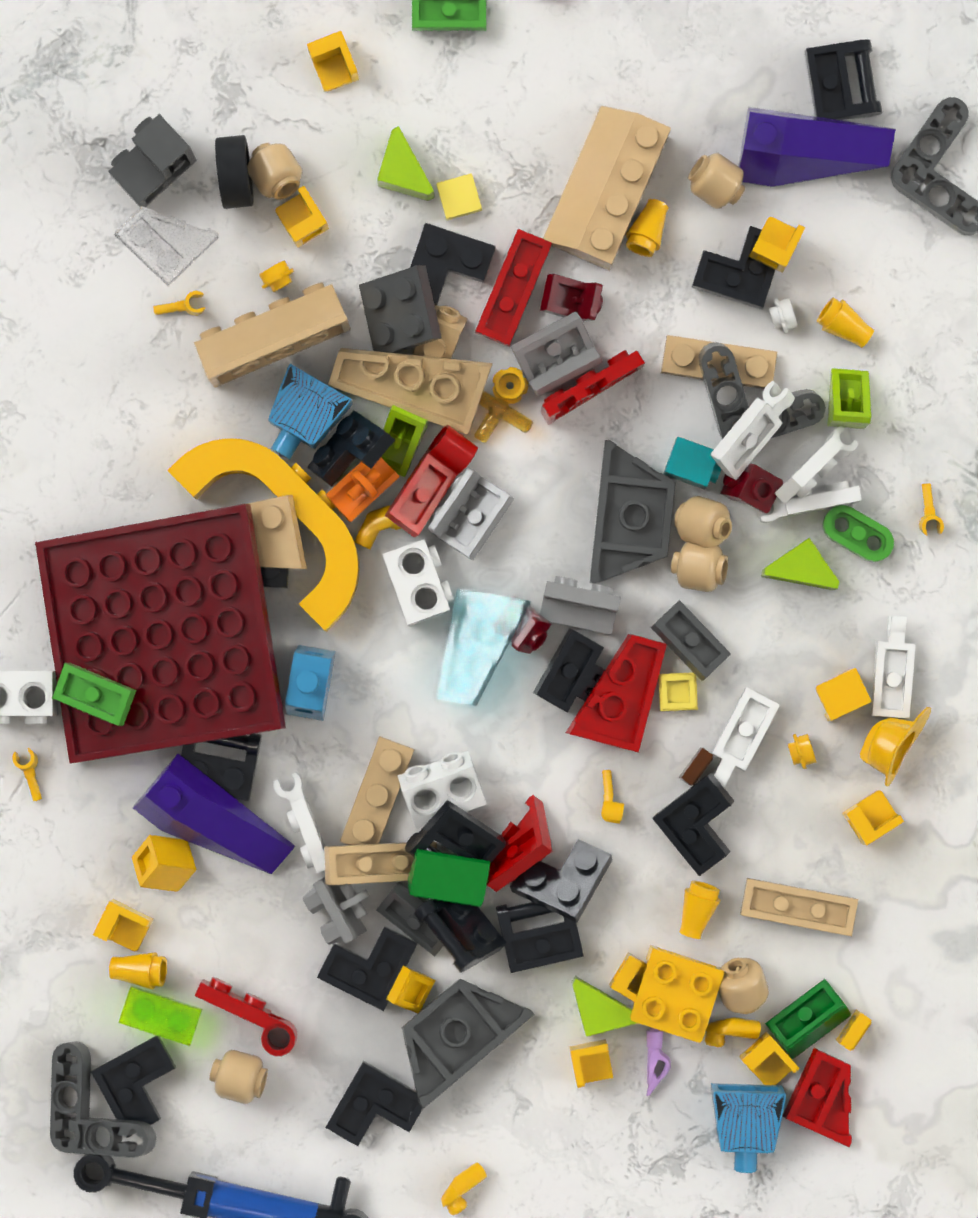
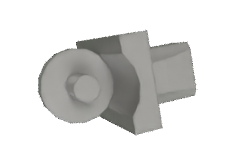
[303,877,370,945]

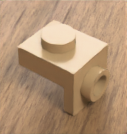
[413,305,468,359]

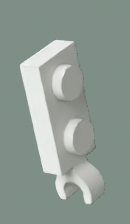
[710,381,795,480]
[775,426,858,504]
[760,481,862,523]
[871,616,916,719]
[711,688,780,787]
[273,772,325,873]

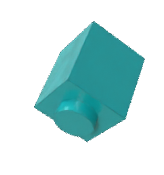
[663,436,721,490]

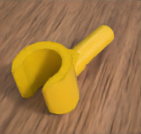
[153,291,206,316]
[919,483,944,536]
[12,748,42,801]
[601,770,624,823]

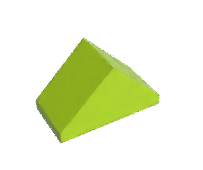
[377,126,435,201]
[827,368,871,429]
[382,405,428,477]
[761,538,839,591]
[572,976,637,1037]

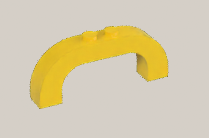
[167,438,360,632]

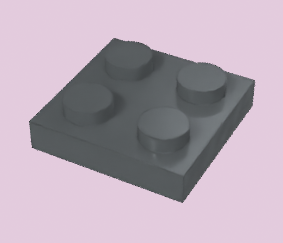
[359,265,442,353]

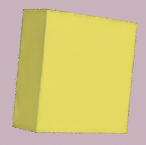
[436,173,482,221]
[658,672,698,711]

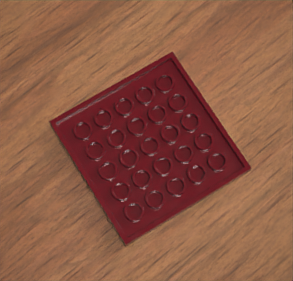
[35,504,286,764]

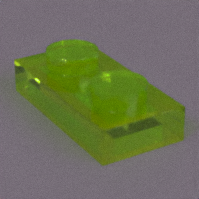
[118,986,203,1046]

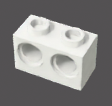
[382,539,455,626]
[0,671,58,724]
[397,751,487,829]

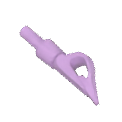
[646,1027,671,1096]

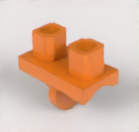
[325,457,400,522]

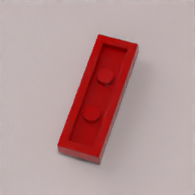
[475,229,552,347]

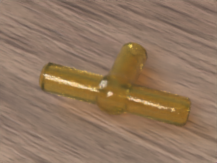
[474,391,533,443]

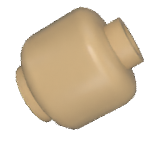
[247,143,302,199]
[688,153,745,209]
[674,496,732,548]
[671,542,728,592]
[718,958,769,1014]
[210,1050,268,1104]

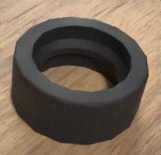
[215,135,253,209]

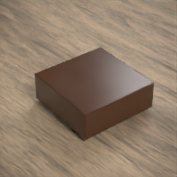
[678,747,713,786]

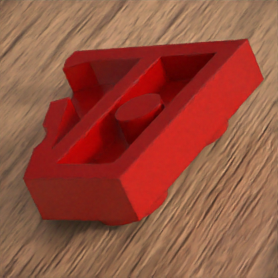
[487,795,553,892]
[782,1048,852,1147]

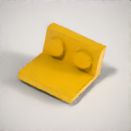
[630,945,725,1043]

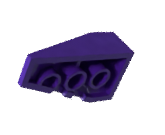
[738,107,896,187]
[133,753,295,874]

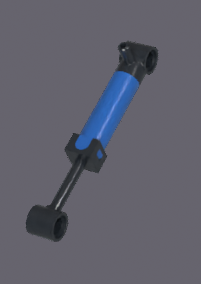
[73,1154,368,1218]

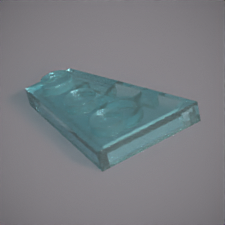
[437,589,531,706]

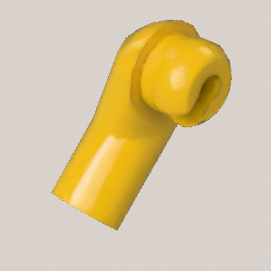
[354,505,401,550]
[704,1017,761,1047]
[441,1162,487,1216]

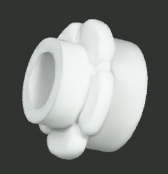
[769,298,798,333]

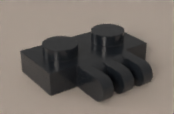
[533,628,605,713]

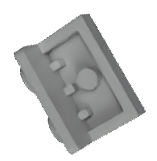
[510,312,603,396]
[428,468,514,560]
[540,576,621,634]

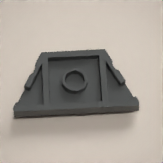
[589,440,676,584]
[401,979,535,1108]

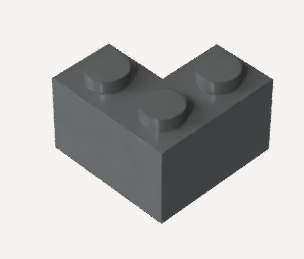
[108,114,197,210]

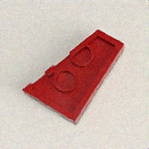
[541,350,645,425]
[565,634,667,753]

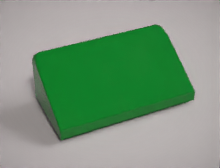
[408,849,490,907]
[765,979,851,1059]

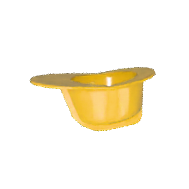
[860,707,931,786]

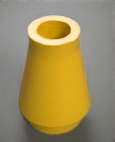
[625,198,669,257]
[817,297,874,348]
[679,881,721,939]
[109,952,167,990]

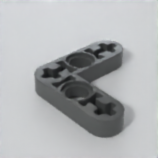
[891,97,978,236]
[699,342,826,439]
[50,1041,156,1158]

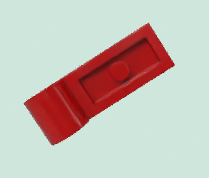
[384,425,478,537]
[194,977,297,1056]

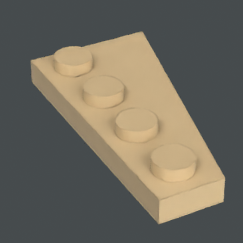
[328,348,493,435]
[248,495,307,569]

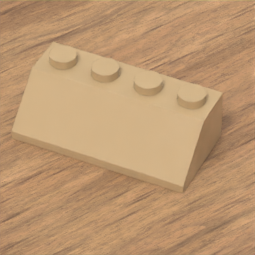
[543,106,671,271]
[194,282,351,388]

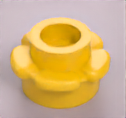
[259,260,294,293]
[492,367,529,404]
[788,734,816,769]

